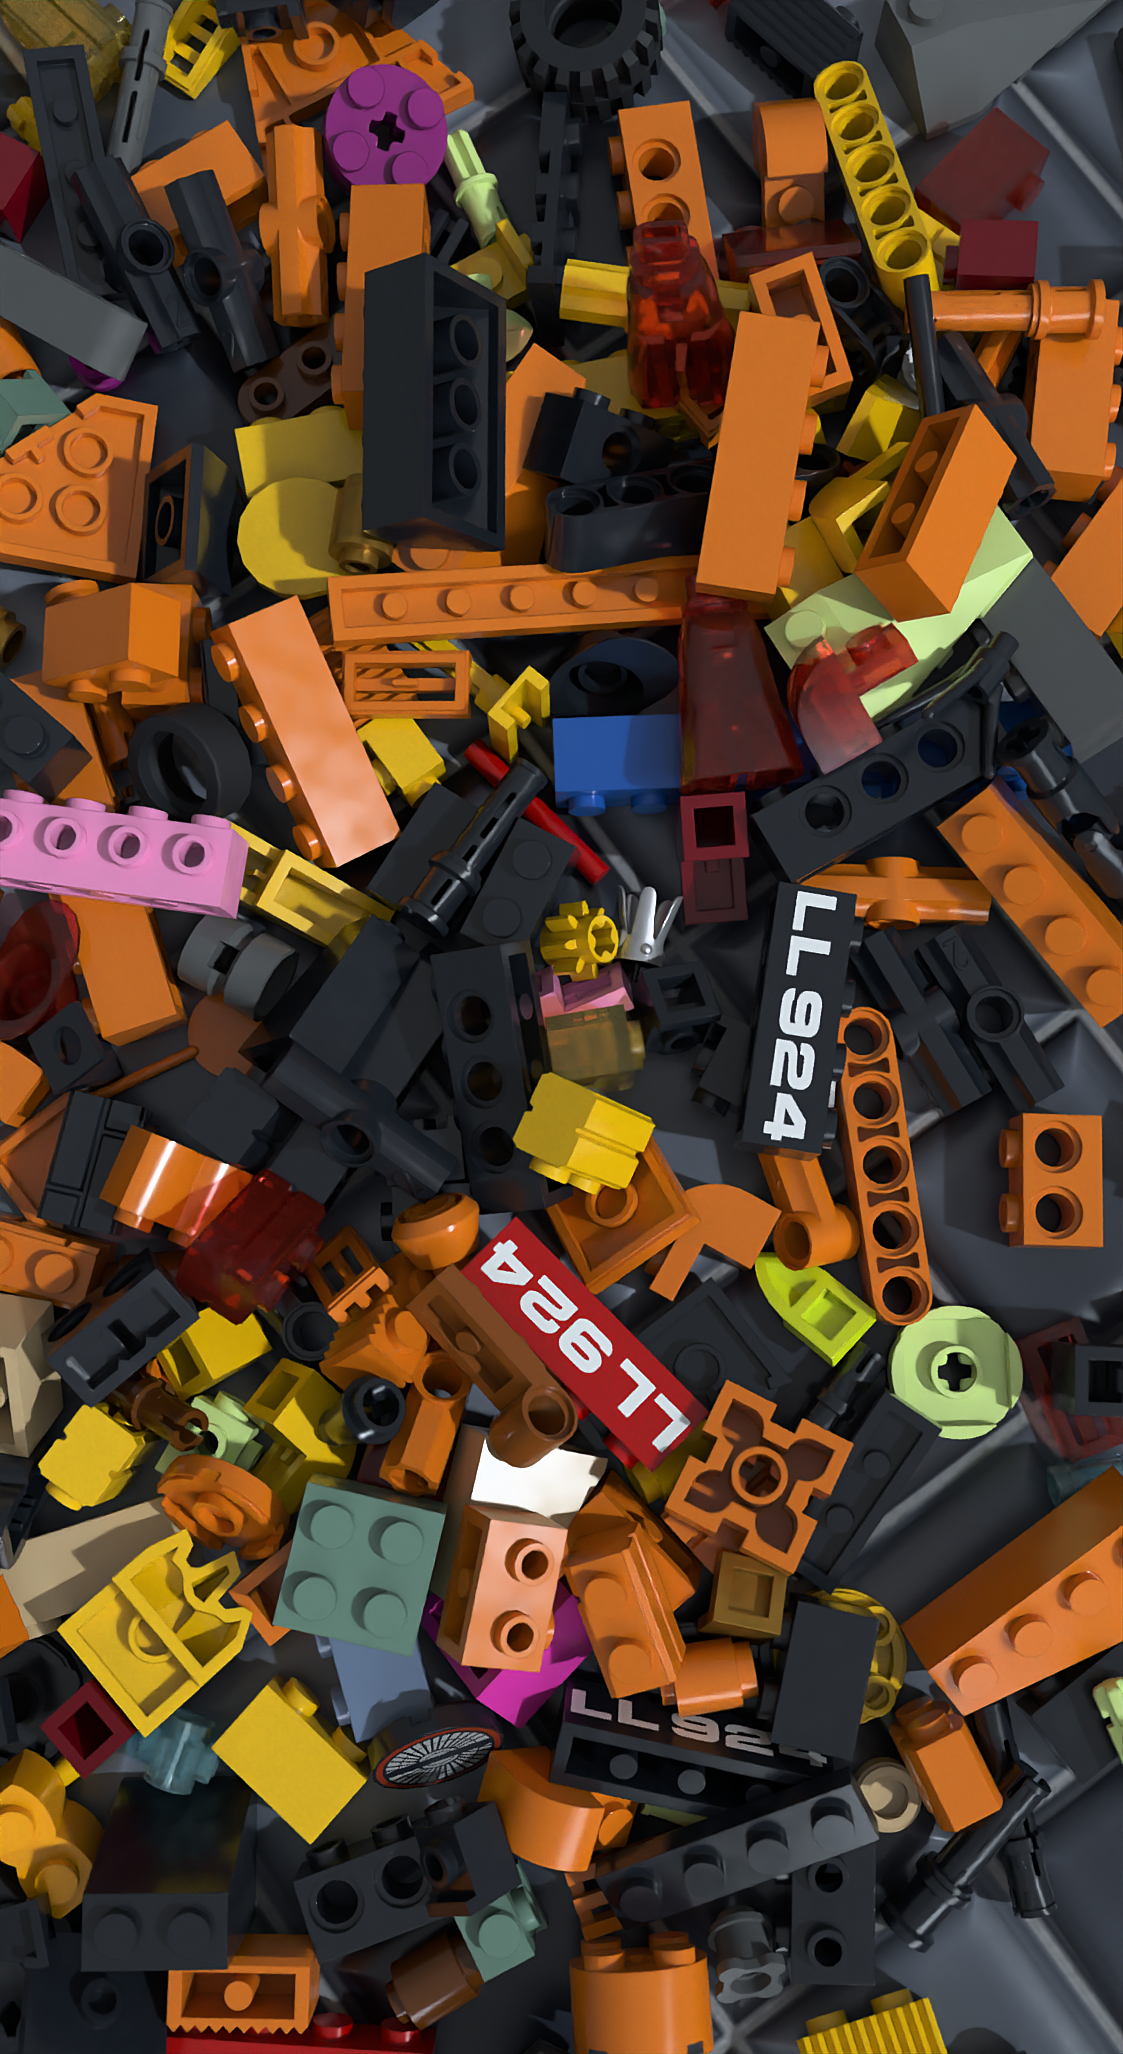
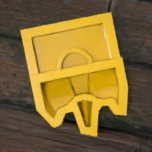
[57,1528,253,1738]

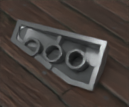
[874,0,1109,141]

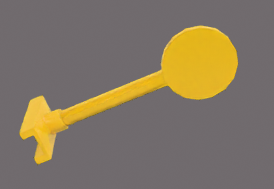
[237,476,550,765]

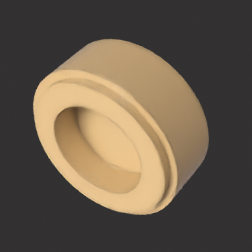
[854,1757,922,1833]

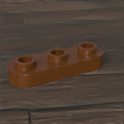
[238,306,345,427]

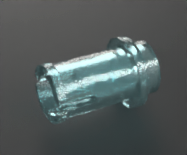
[1046,1453,1123,1506]

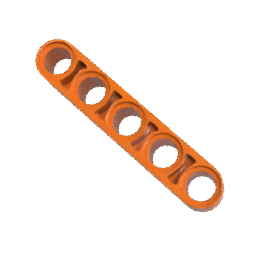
[834,1007,933,1326]

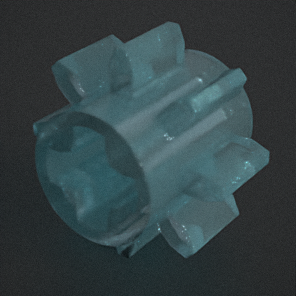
[134,1708,220,1795]

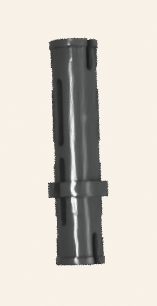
[106,0,173,177]

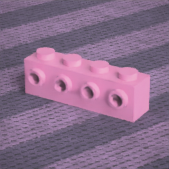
[0,789,249,919]

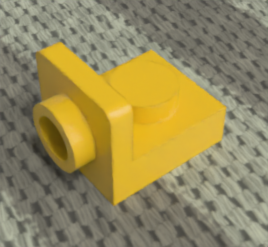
[450,218,534,310]

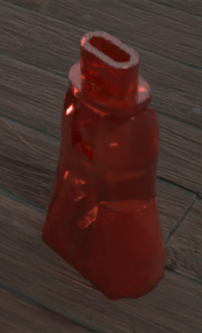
[625,220,736,409]
[677,573,805,796]

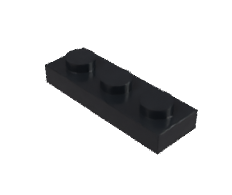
[795,1387,942,1595]

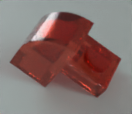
[787,622,919,775]

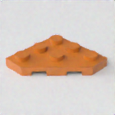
[0,393,158,585]

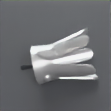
[613,885,683,983]

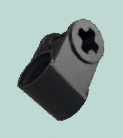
[818,256,911,387]

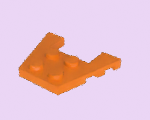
[240,0,475,184]

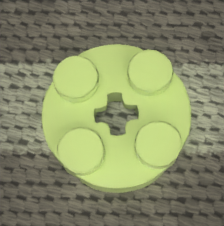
[887,1306,1023,1439]

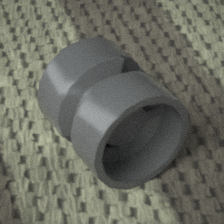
[178,915,299,1022]

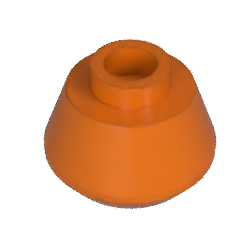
[391,1192,479,1276]

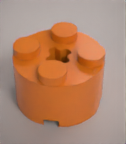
[569,1931,714,2054]

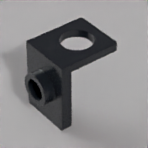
[27,1001,125,1095]

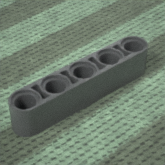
[0,241,148,382]

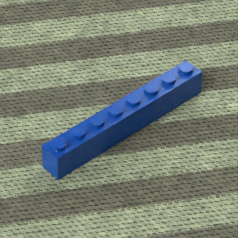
[552,700,1062,816]

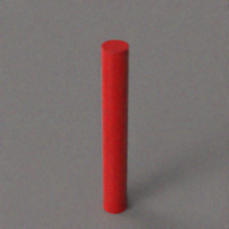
[463,739,610,886]

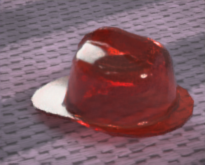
[0,899,81,1041]

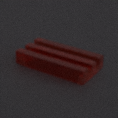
[1014,1316,1123,1464]

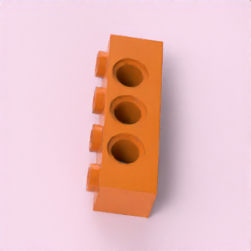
[607,100,719,350]

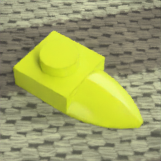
[754,1252,876,1367]

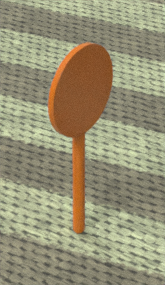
[90,992,262,1099]

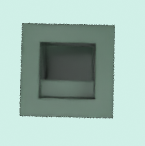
[0,370,72,458]
[454,1860,548,1982]

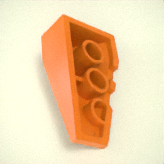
[391,343,588,572]

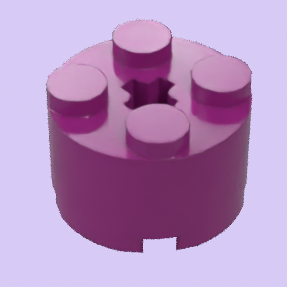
[320,64,448,198]

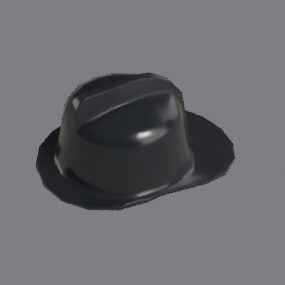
[548,629,681,718]

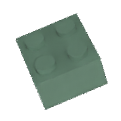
[272,1472,448,1657]

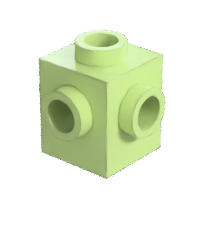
[155,1390,264,1474]

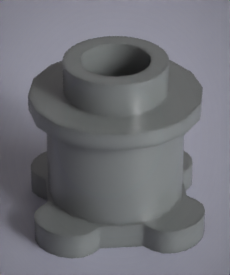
[706,1905,786,2003]

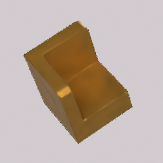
[697,1551,788,1646]

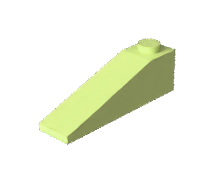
[764,505,1033,753]

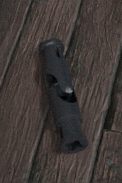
[996,717,1123,908]

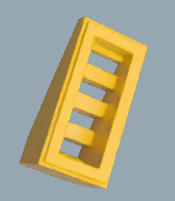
[163,0,241,100]

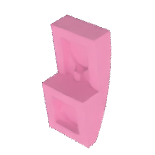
[536,961,634,1029]

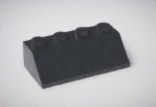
[361,252,506,552]

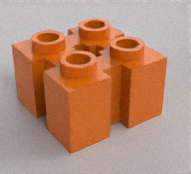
[665,1380,854,1576]

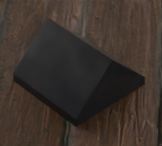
[139,442,238,597]

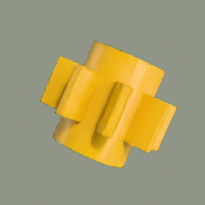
[539,901,619,982]

